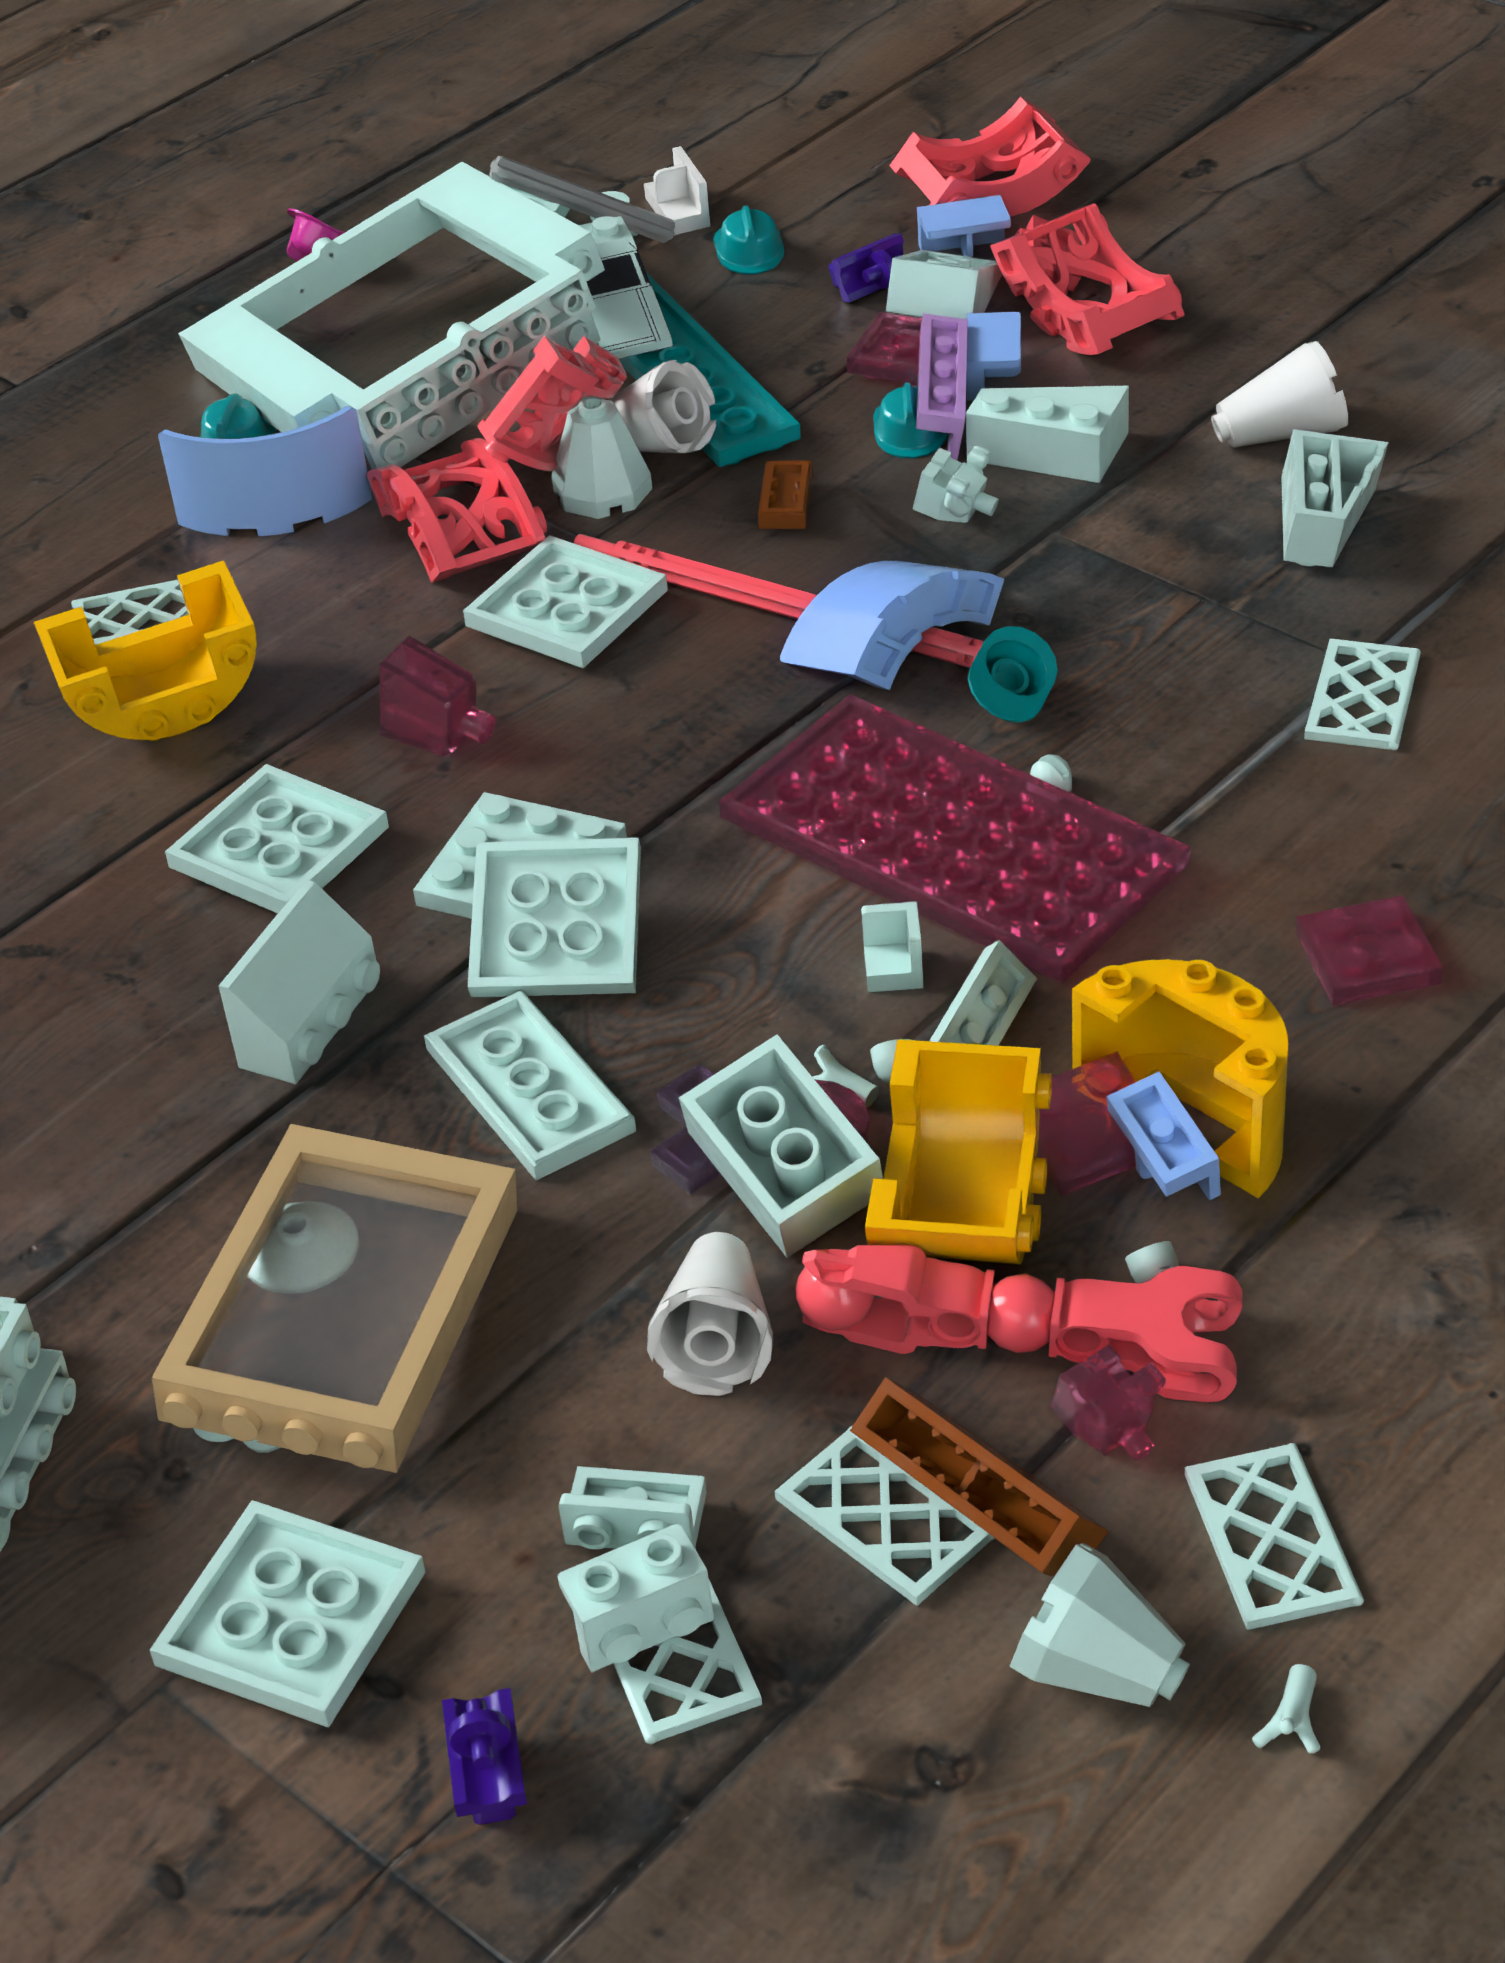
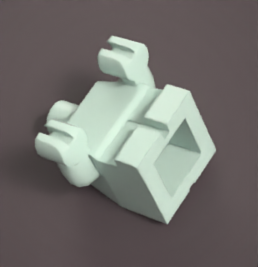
[913,446,999,523]

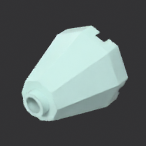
[552,396,652,519]
[1009,1543,1190,1707]

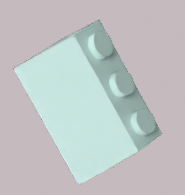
[219,880,380,1084]

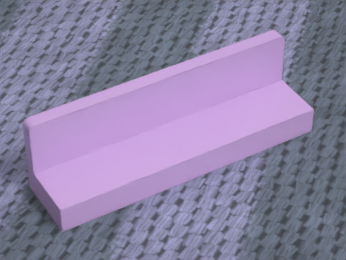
[916,313,968,460]

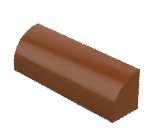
[850,1377,1109,1576]

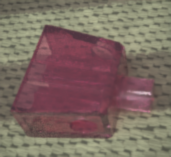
[380,636,496,756]

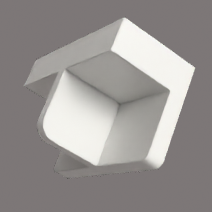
[644,146,710,235]

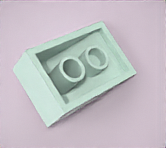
[886,250,1002,324]

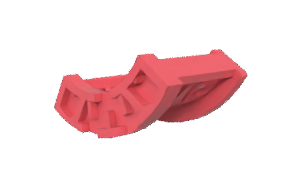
[889,96,1091,217]
[990,203,1184,355]
[477,336,627,471]
[366,438,547,583]

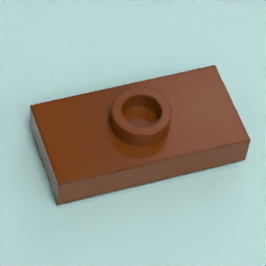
[758,460,813,529]

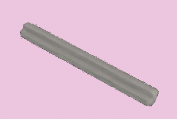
[489,155,675,243]

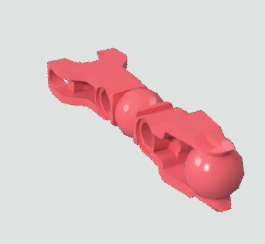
[796,1245,1243,1403]

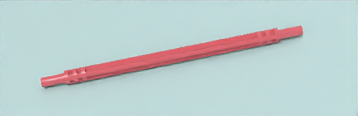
[574,534,984,668]

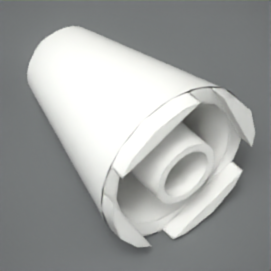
[1211,341,1348,448]
[608,360,716,453]
[647,1232,773,1396]

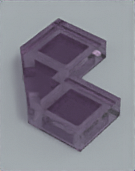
[650,1063,721,1195]

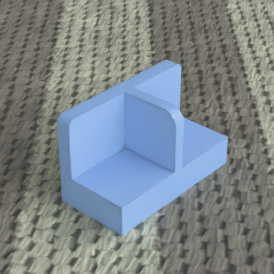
[917,195,1011,257]
[966,312,1021,401]
[1106,1072,1221,1200]

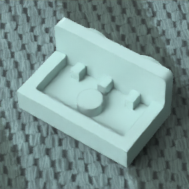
[558,1466,707,1549]
[558,1524,714,1673]

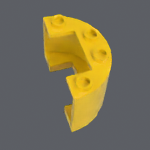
[34,560,257,741]
[1072,959,1289,1198]
[865,1039,1052,1264]

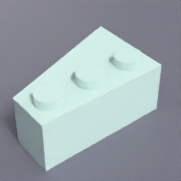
[965,386,1129,483]
[1282,429,1389,567]

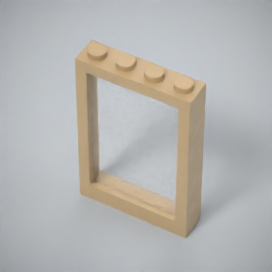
[152,1124,517,1473]

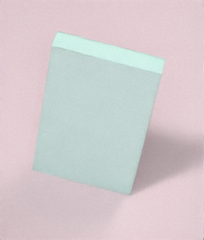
[424,990,636,1181]

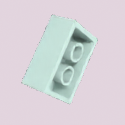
[679,1034,883,1258]

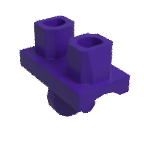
[829,233,904,302]
[442,1688,527,1825]

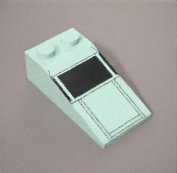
[579,216,673,359]

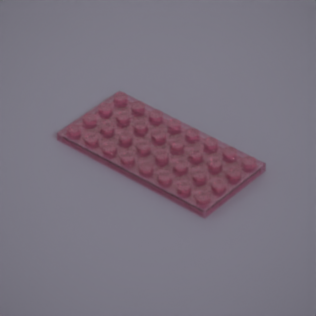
[719,694,1190,983]

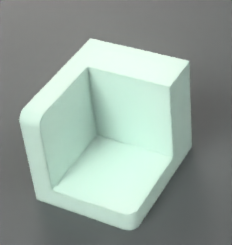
[861,901,923,993]

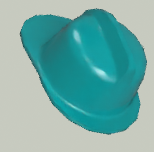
[713,205,784,274]
[873,382,947,459]
[200,393,277,439]
[968,626,1058,723]

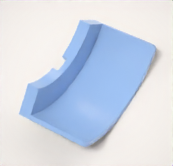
[158,406,372,537]
[780,561,1004,690]

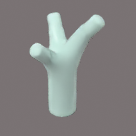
[813,1045,879,1107]
[1252,1664,1320,1754]

